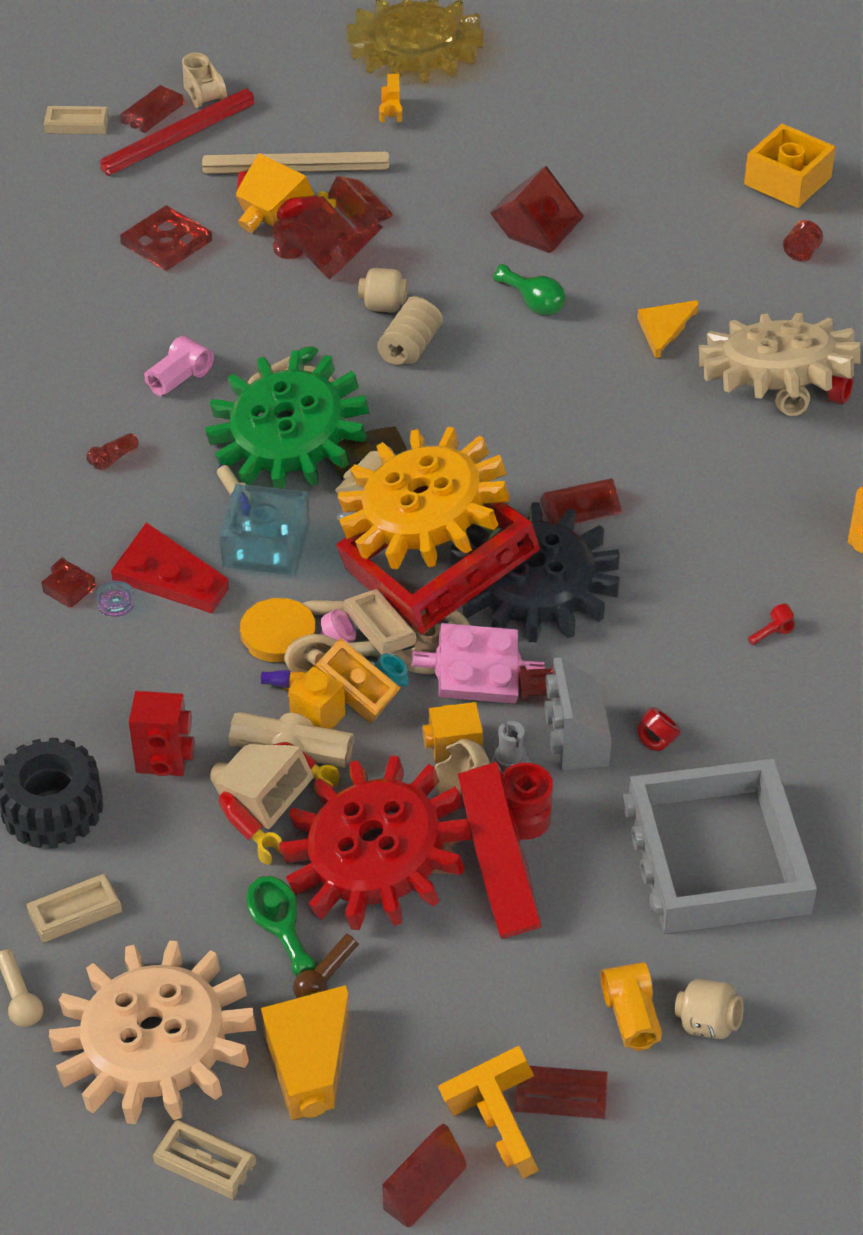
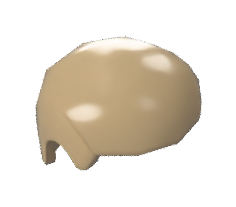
[435,739,490,801]

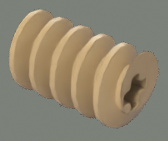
[377,296,443,365]

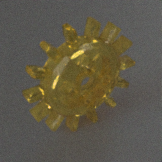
[347,0,484,83]

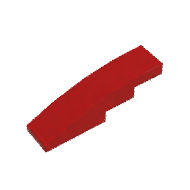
[458,761,542,939]

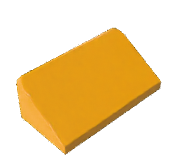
[315,638,400,724]

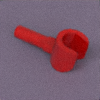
[748,603,795,645]

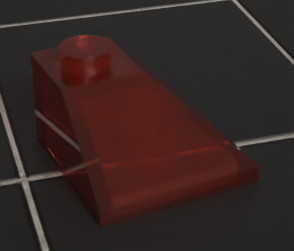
[490,166,584,253]

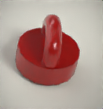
[824,375,854,405]
[637,707,681,751]

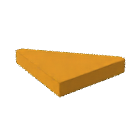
[637,300,699,358]

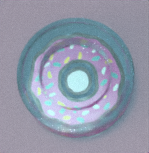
[96,581,135,617]

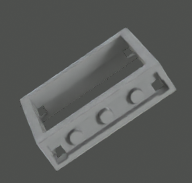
[623,758,817,934]

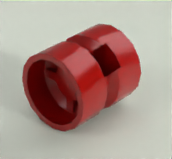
[502,763,553,840]

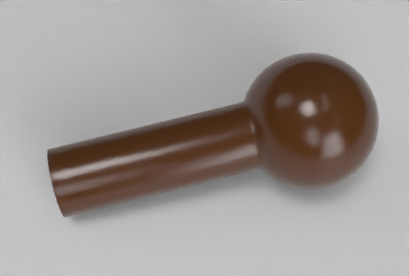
[293,933,359,998]

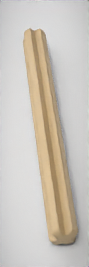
[202,151,389,174]

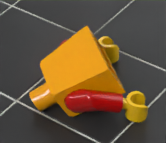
[236,153,336,233]

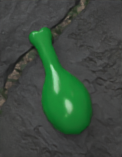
[493,264,566,315]
[246,876,317,977]

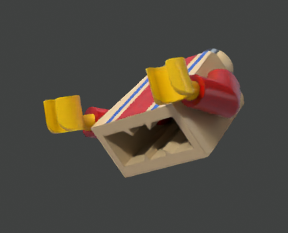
[211,742,340,865]

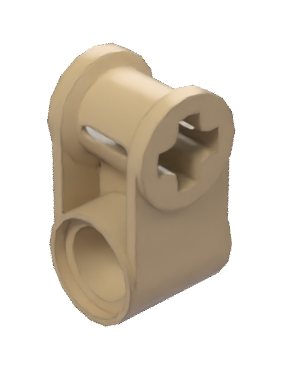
[182,52,227,108]

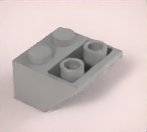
[545,657,612,770]

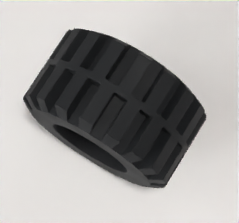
[0,738,103,848]

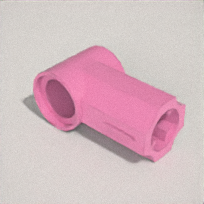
[144,336,214,397]

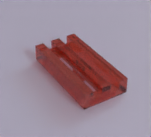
[120,85,184,133]
[515,1066,608,1119]

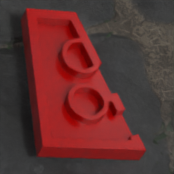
[111,522,229,614]

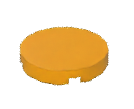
[240,598,316,662]

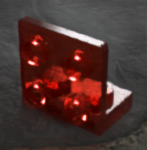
[285,196,383,280]

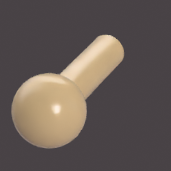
[0,949,43,1027]

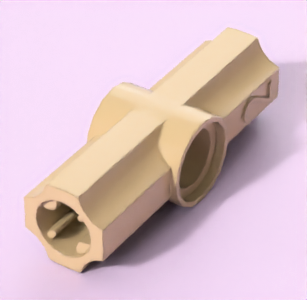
[229,712,354,768]

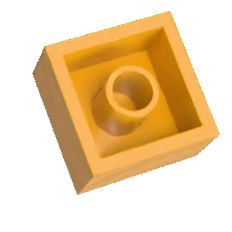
[744,123,836,208]

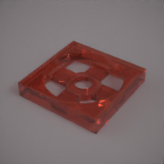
[120,205,213,271]

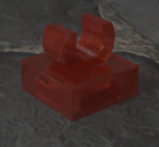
[41,557,96,609]

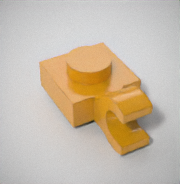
[379,74,402,123]

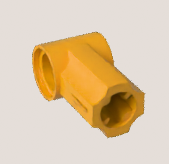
[600,962,662,1051]

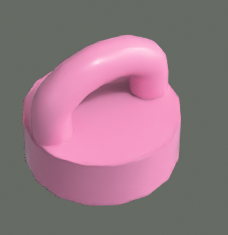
[319,609,356,643]

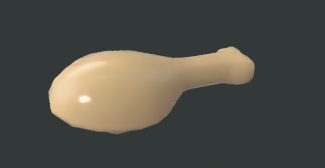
[284,634,381,672]

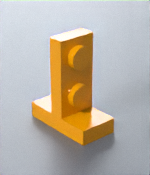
[438,1045,540,1179]

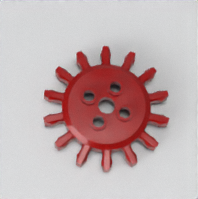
[279,755,472,930]

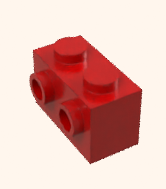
[128,691,195,776]

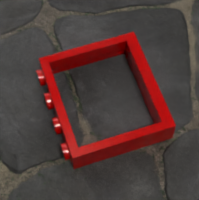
[336,486,540,635]

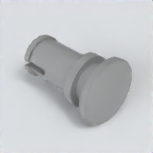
[491,721,530,774]

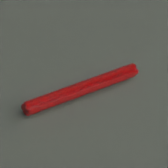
[99,89,255,176]

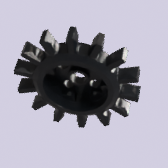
[450,502,620,643]

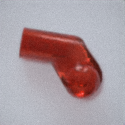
[86,433,139,470]

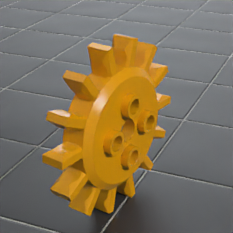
[337,427,510,569]

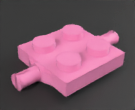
[411,623,545,704]

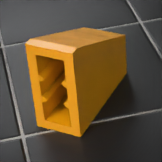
[261,985,349,1120]

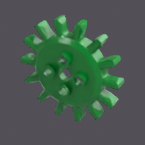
[205,350,370,492]

